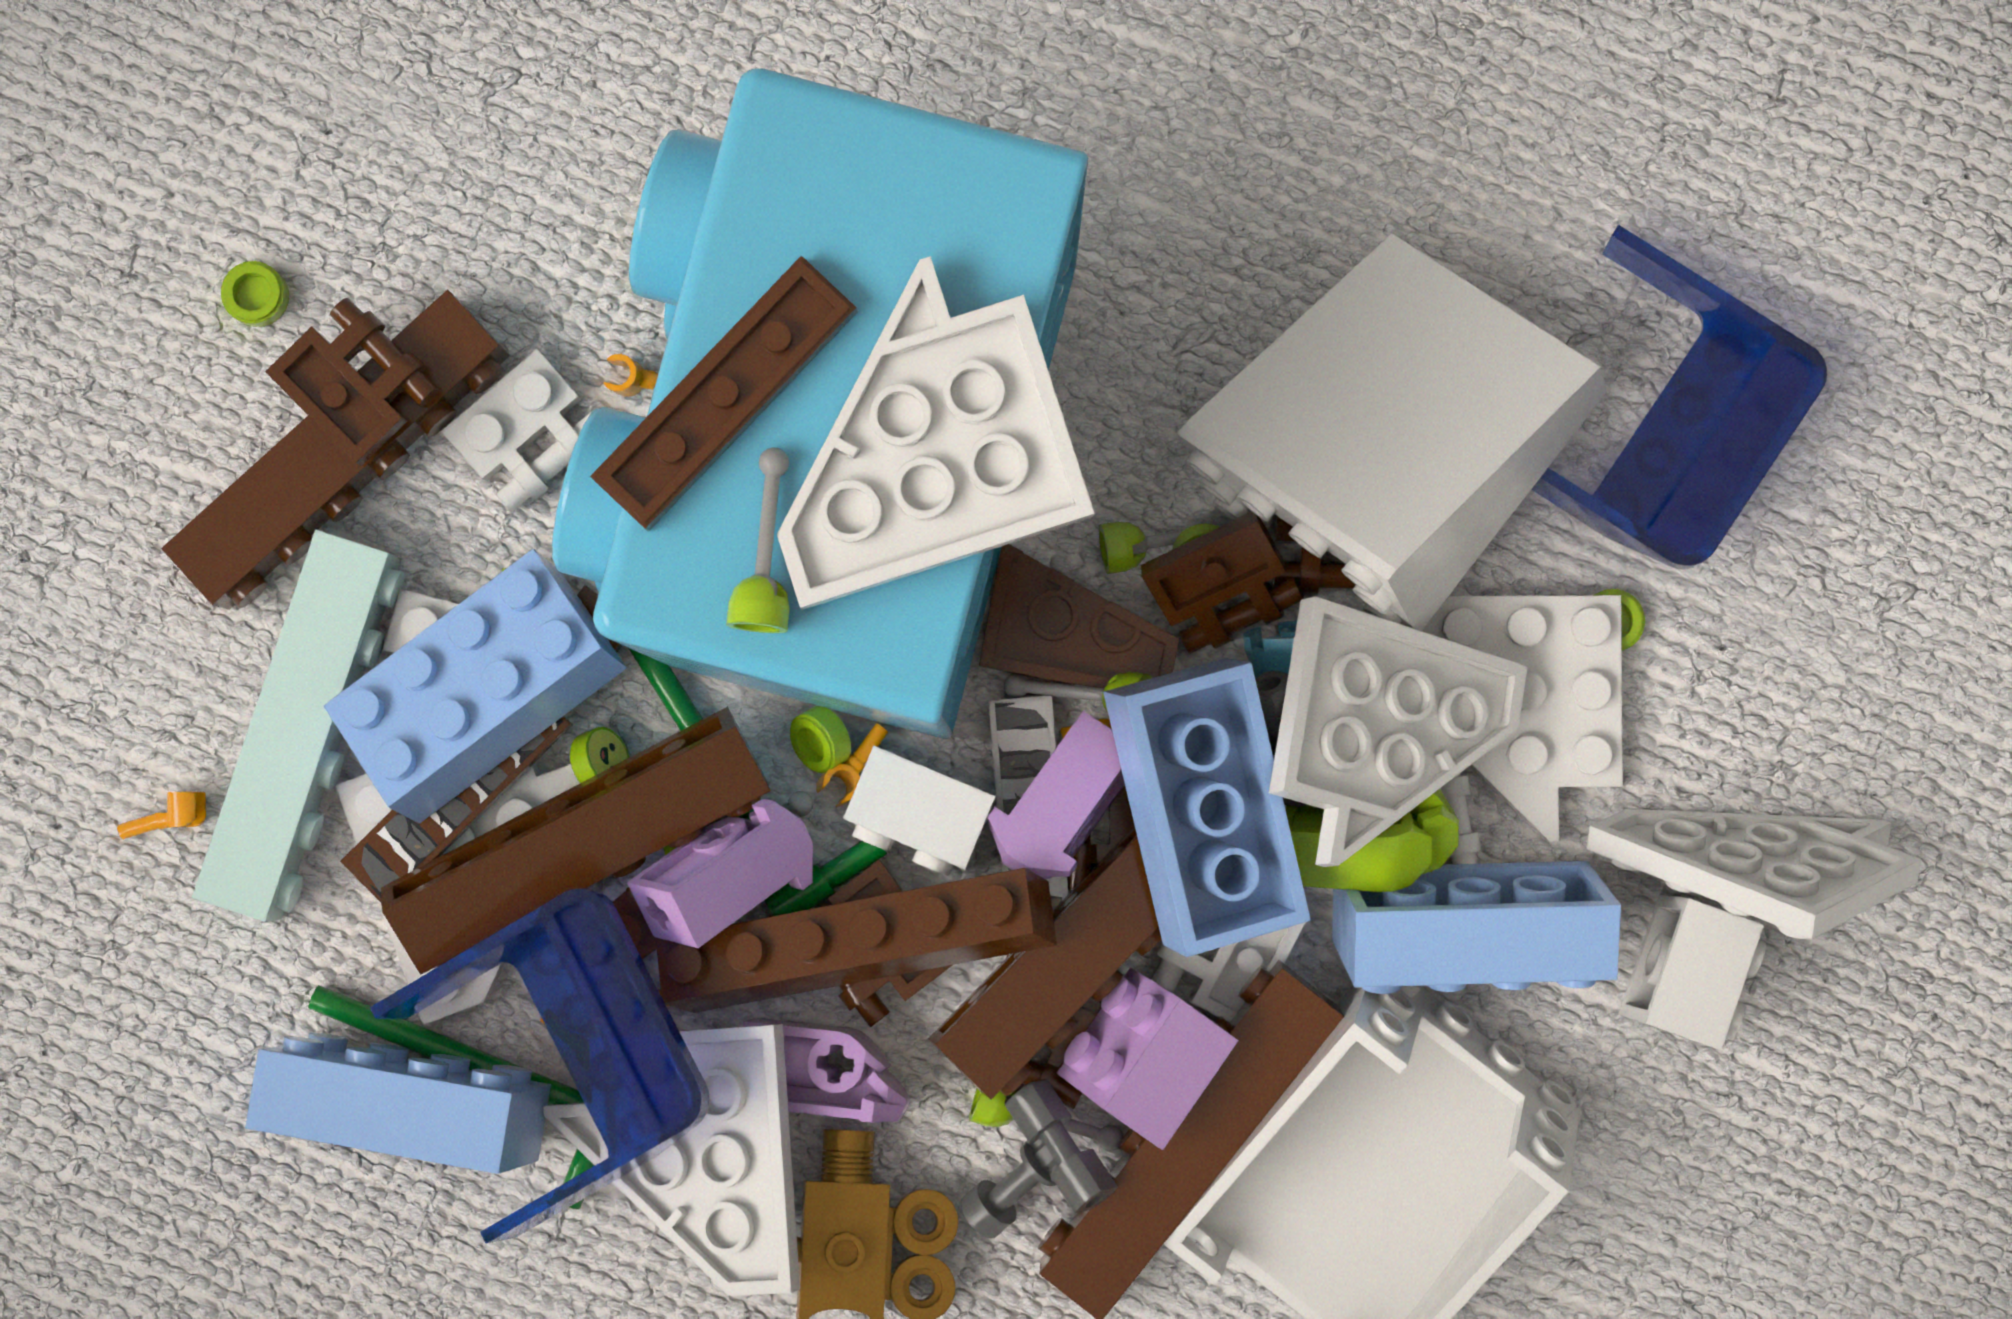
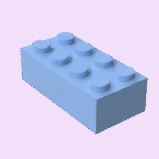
[324,549,627,824]
[1103,658,1311,957]
[1332,861,1621,994]
[245,1033,551,1174]

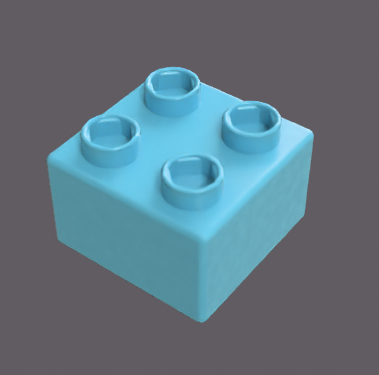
[552,68,1088,739]

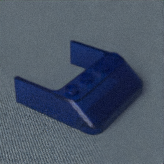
[1531,225,1827,569]
[370,889,709,1244]

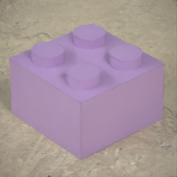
[1057,967,1239,1150]

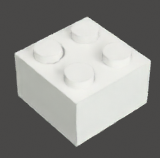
[843,746,996,876]
[1618,895,1766,1051]

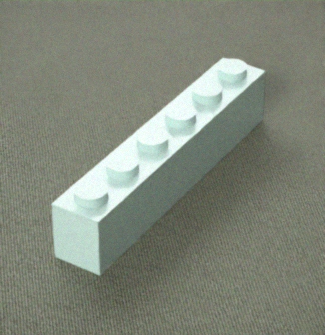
[192,529,405,922]

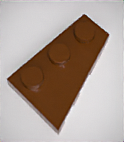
[979,544,1179,688]

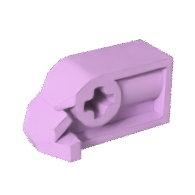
[987,711,1125,879]
[627,799,813,948]
[742,1018,910,1123]

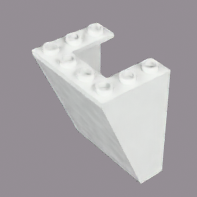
[1177,233,1607,631]
[1164,985,1580,1319]

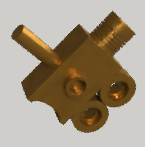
[796,1129,958,1319]

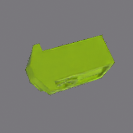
[1285,789,1459,892]

